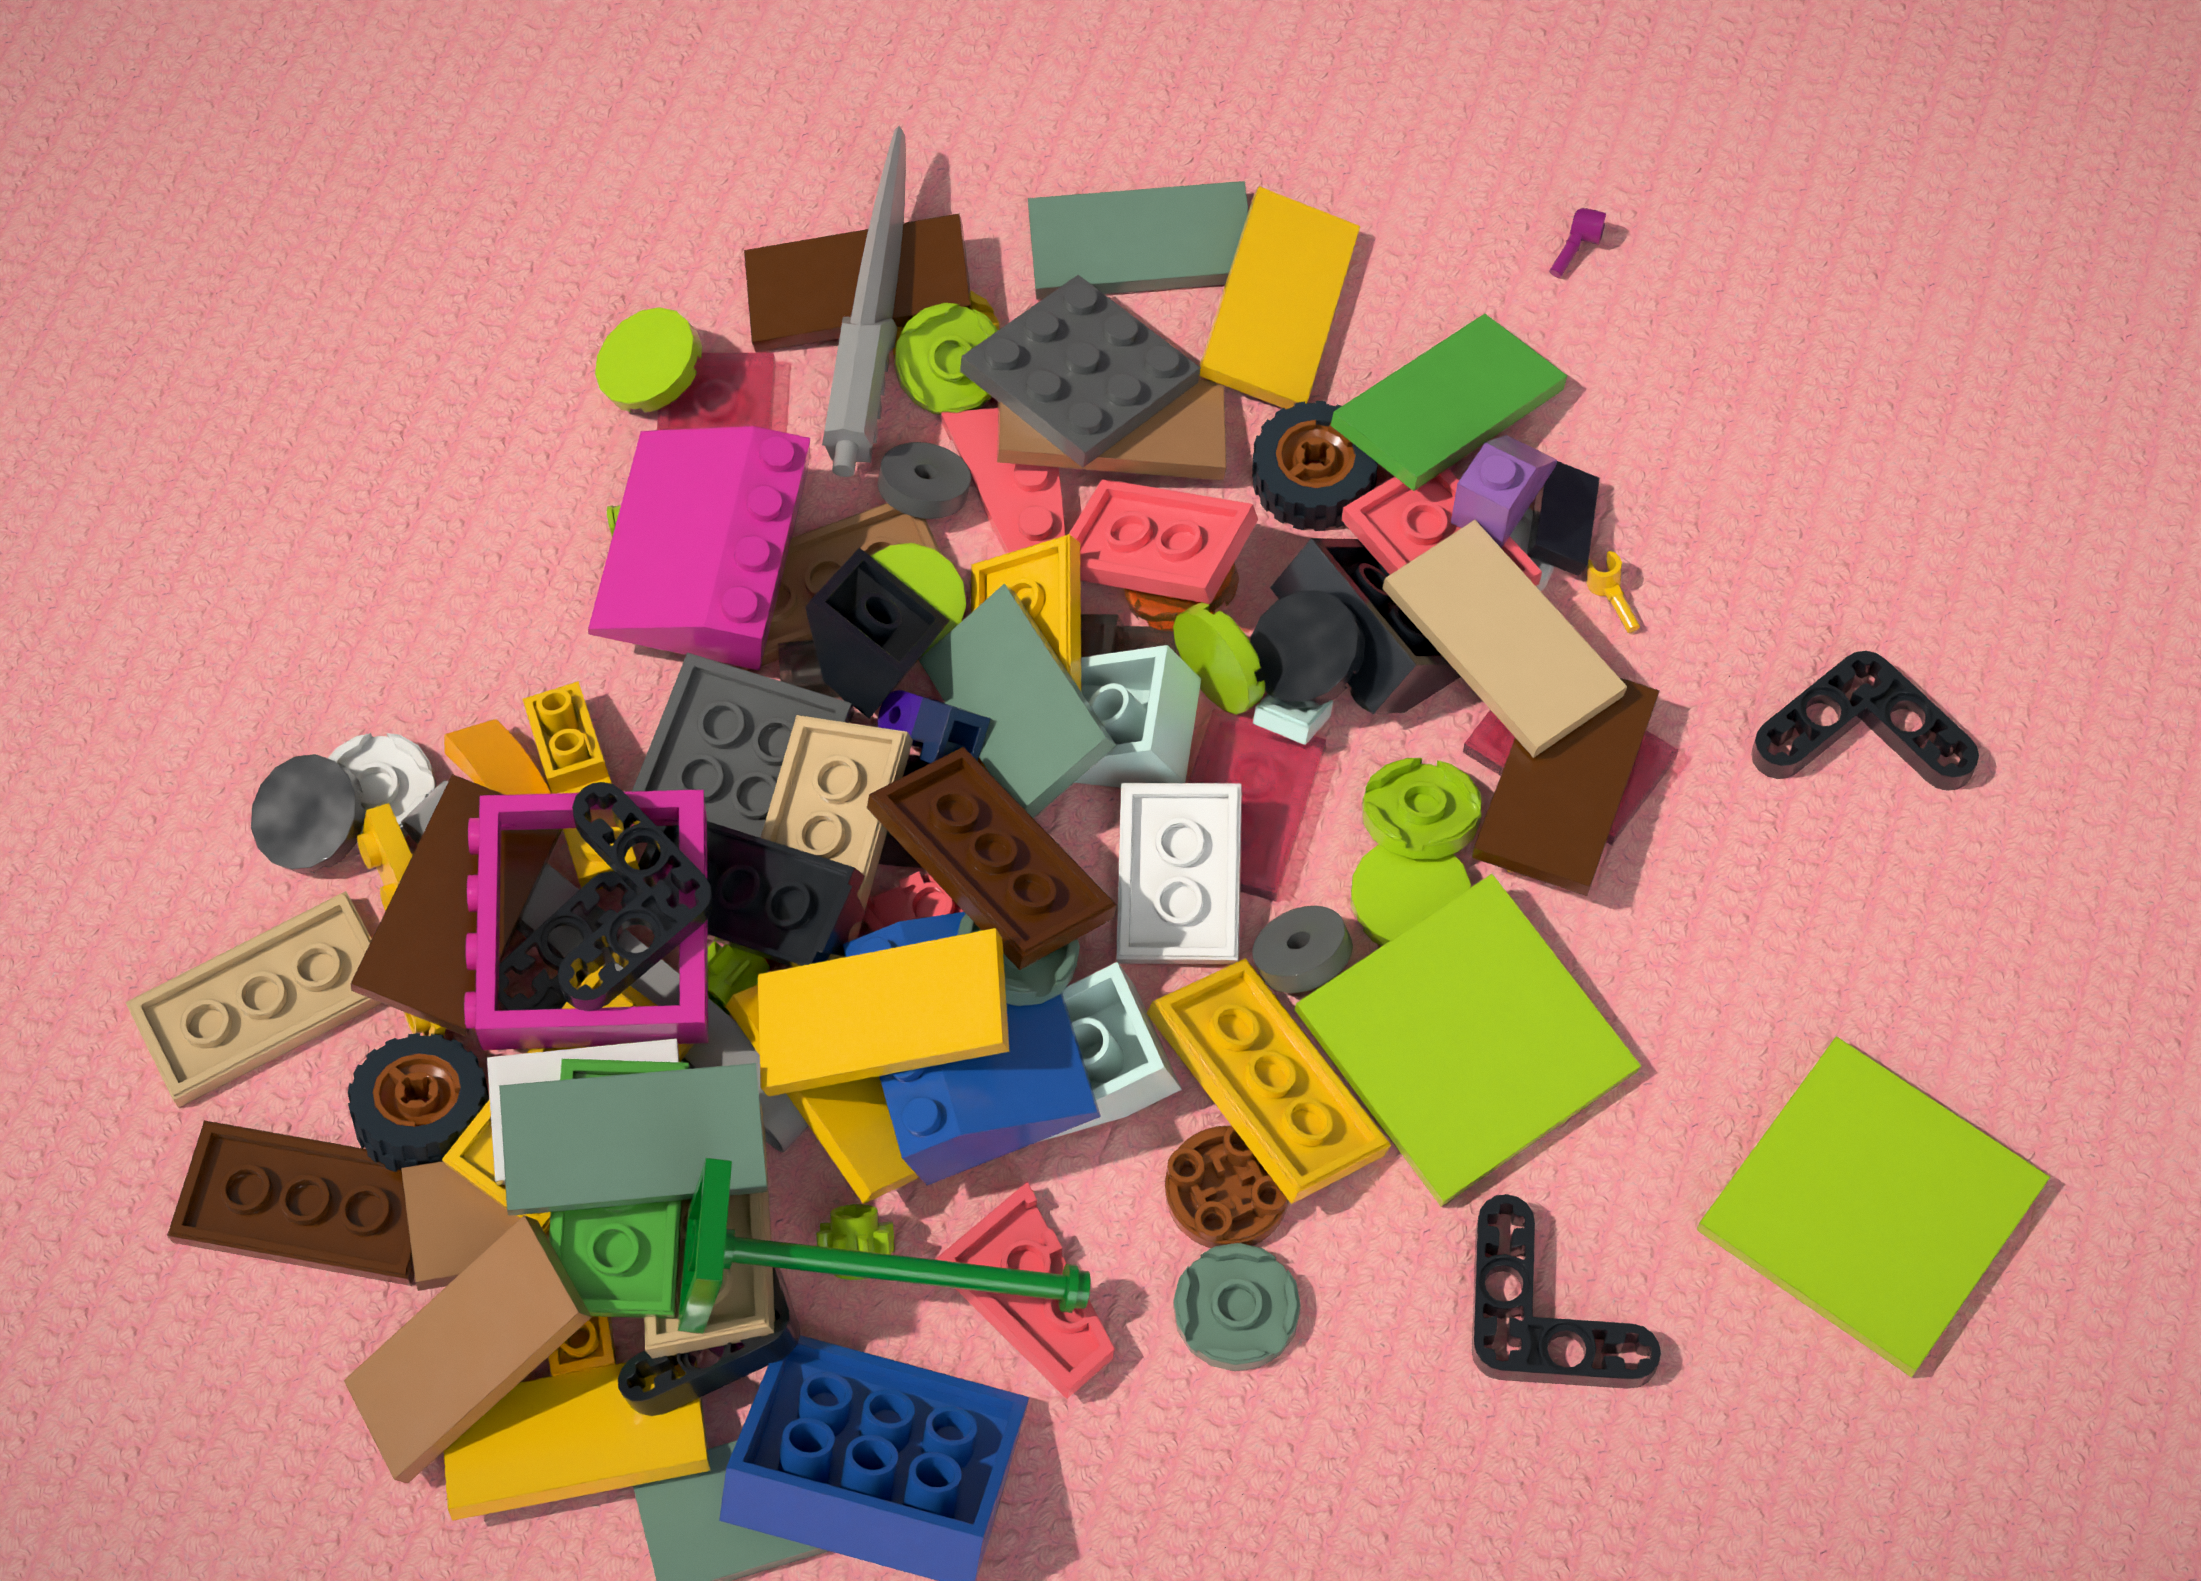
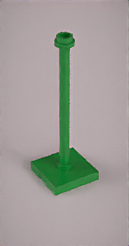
[678,1158,1091,1334]

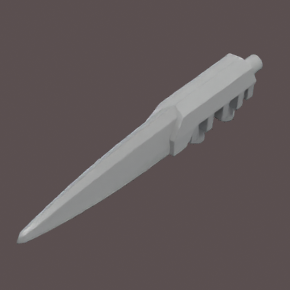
[822,126,906,477]

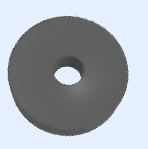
[878,442,971,519]
[1252,906,1353,993]

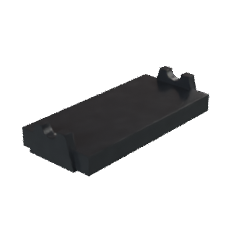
[638,821,865,967]

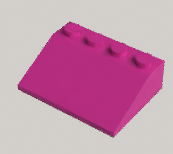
[588,426,811,670]

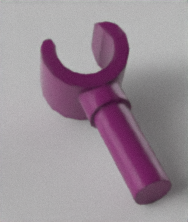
[1549,208,1606,278]

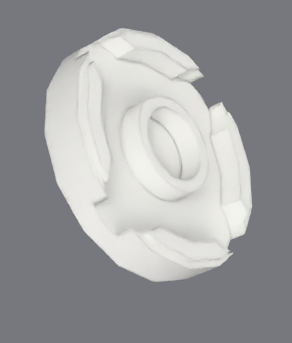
[328,733,437,844]

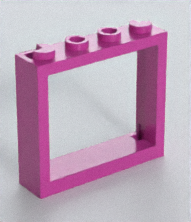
[464,790,709,1050]

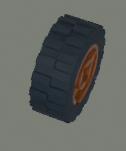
[1252,401,1378,531]
[347,1033,489,1172]

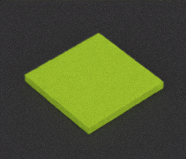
[1294,874,1641,1207]
[1697,1036,2050,1378]

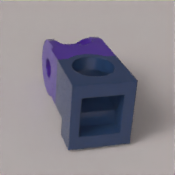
[878,690,991,763]

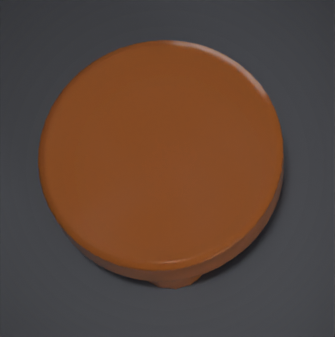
[1165,1126,1289,1248]

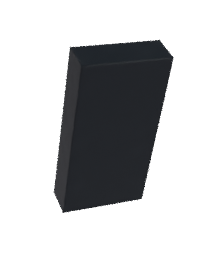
[1527,461,1600,576]

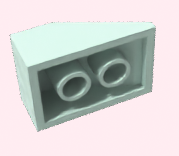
[1074,645,1201,788]
[1036,962,1182,1143]

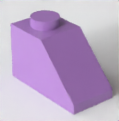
[1451,435,1557,548]

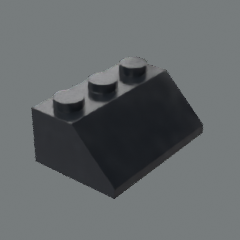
[1270,538,1461,714]

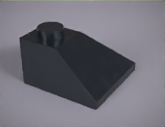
[805,547,950,719]

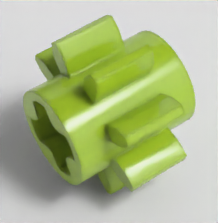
[708,941,770,1015]
[816,1204,895,1280]

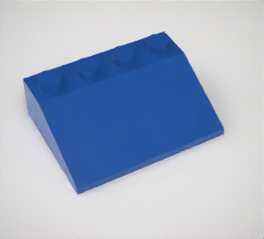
[843,912,1101,1186]
[719,1335,1029,1581]

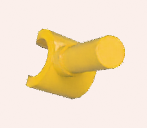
[1586,551,1640,633]

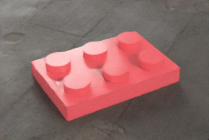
[1342,468,1542,586]
[1069,479,1258,604]

